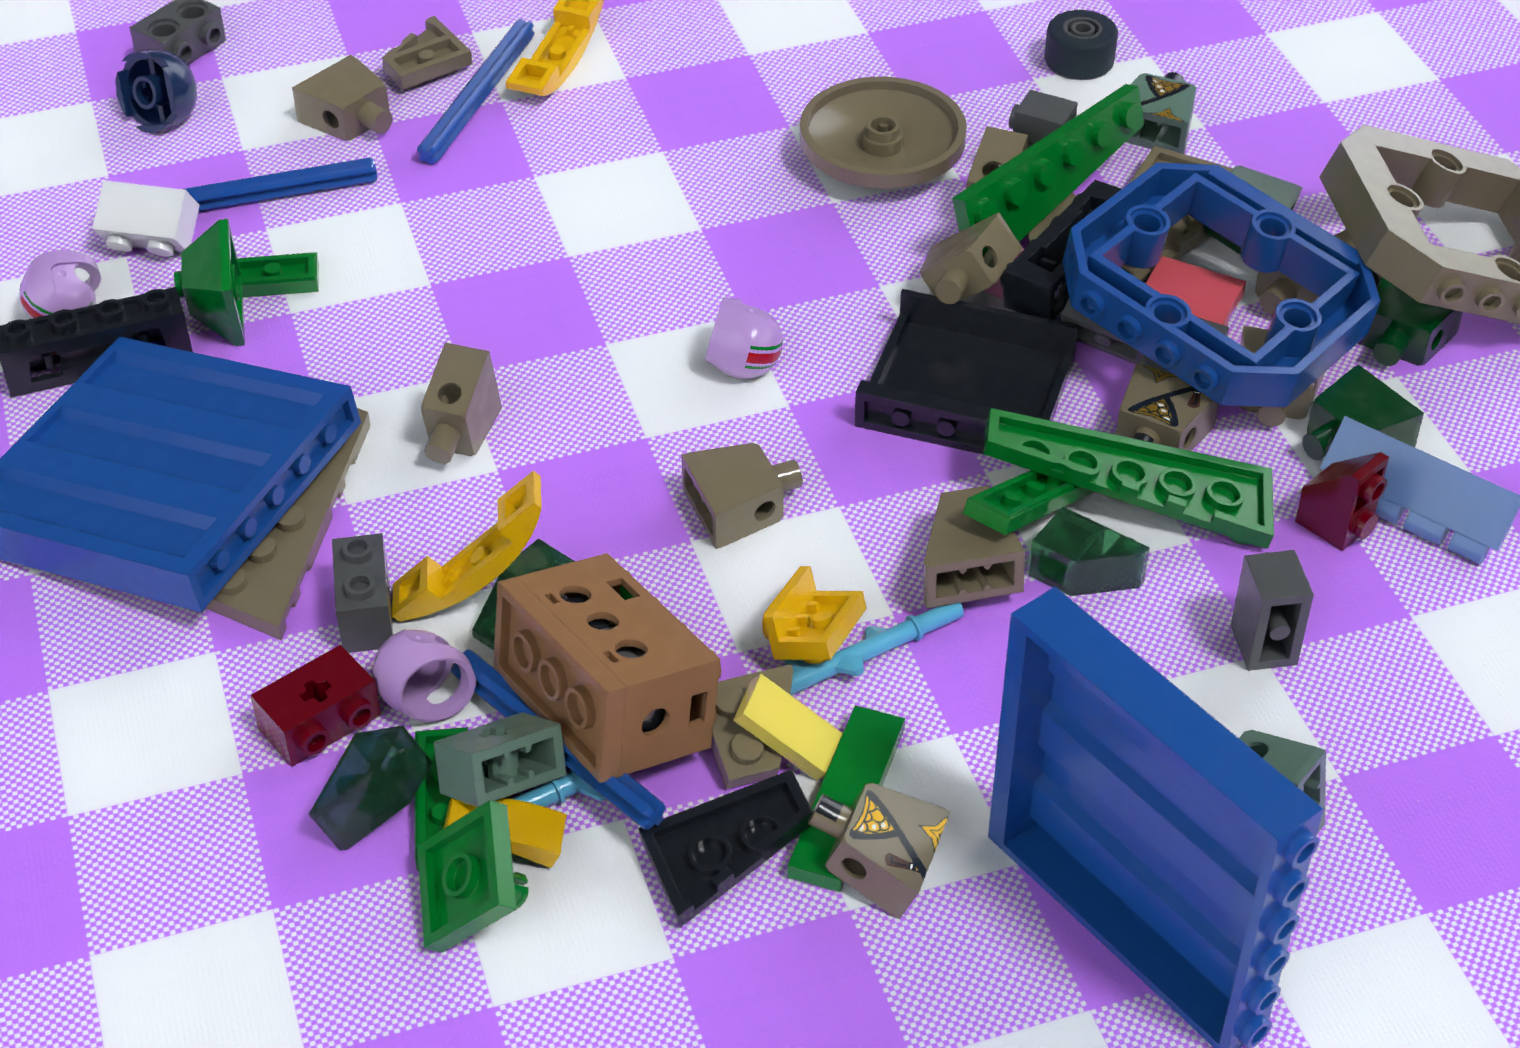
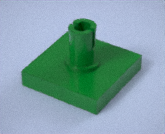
[417,800,529,953]

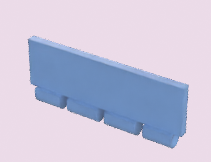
[1320,416,1520,565]

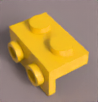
[762,566,867,664]

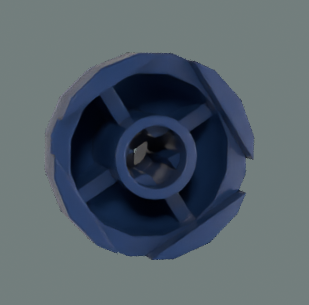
[115,49,197,133]

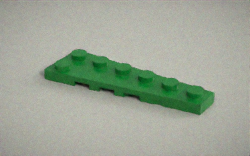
[952,84,1144,257]
[983,408,1274,549]

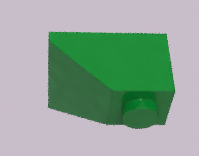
[174,219,245,346]

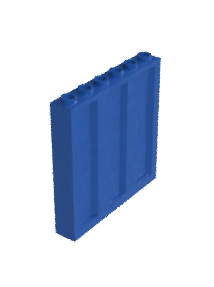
[0,337,361,613]
[988,587,1324,1048]

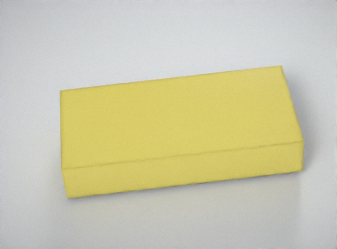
[733,674,843,781]

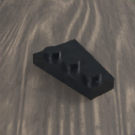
[638,769,813,928]

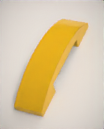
[505,0,604,96]
[392,471,542,622]

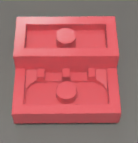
[1145,256,1247,326]

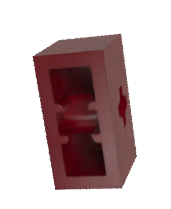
[250,644,381,767]

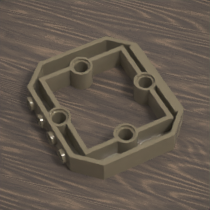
[1319,125,1520,324]

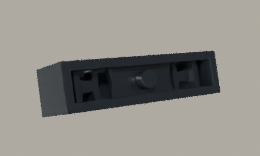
[1000,180,1122,320]
[0,287,193,397]

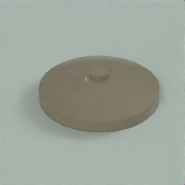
[800,76,967,189]

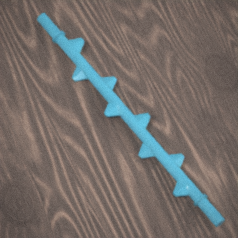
[512,603,964,807]

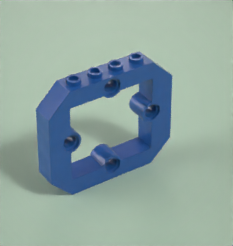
[1062,163,1381,407]

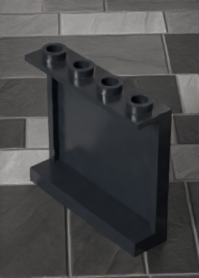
[855,289,1079,456]

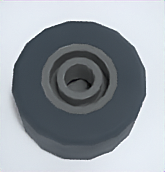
[1044,9,1118,80]

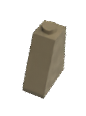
[924,485,1025,608]

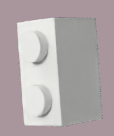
[92,180,200,257]

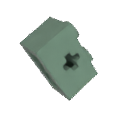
[434,712,566,807]

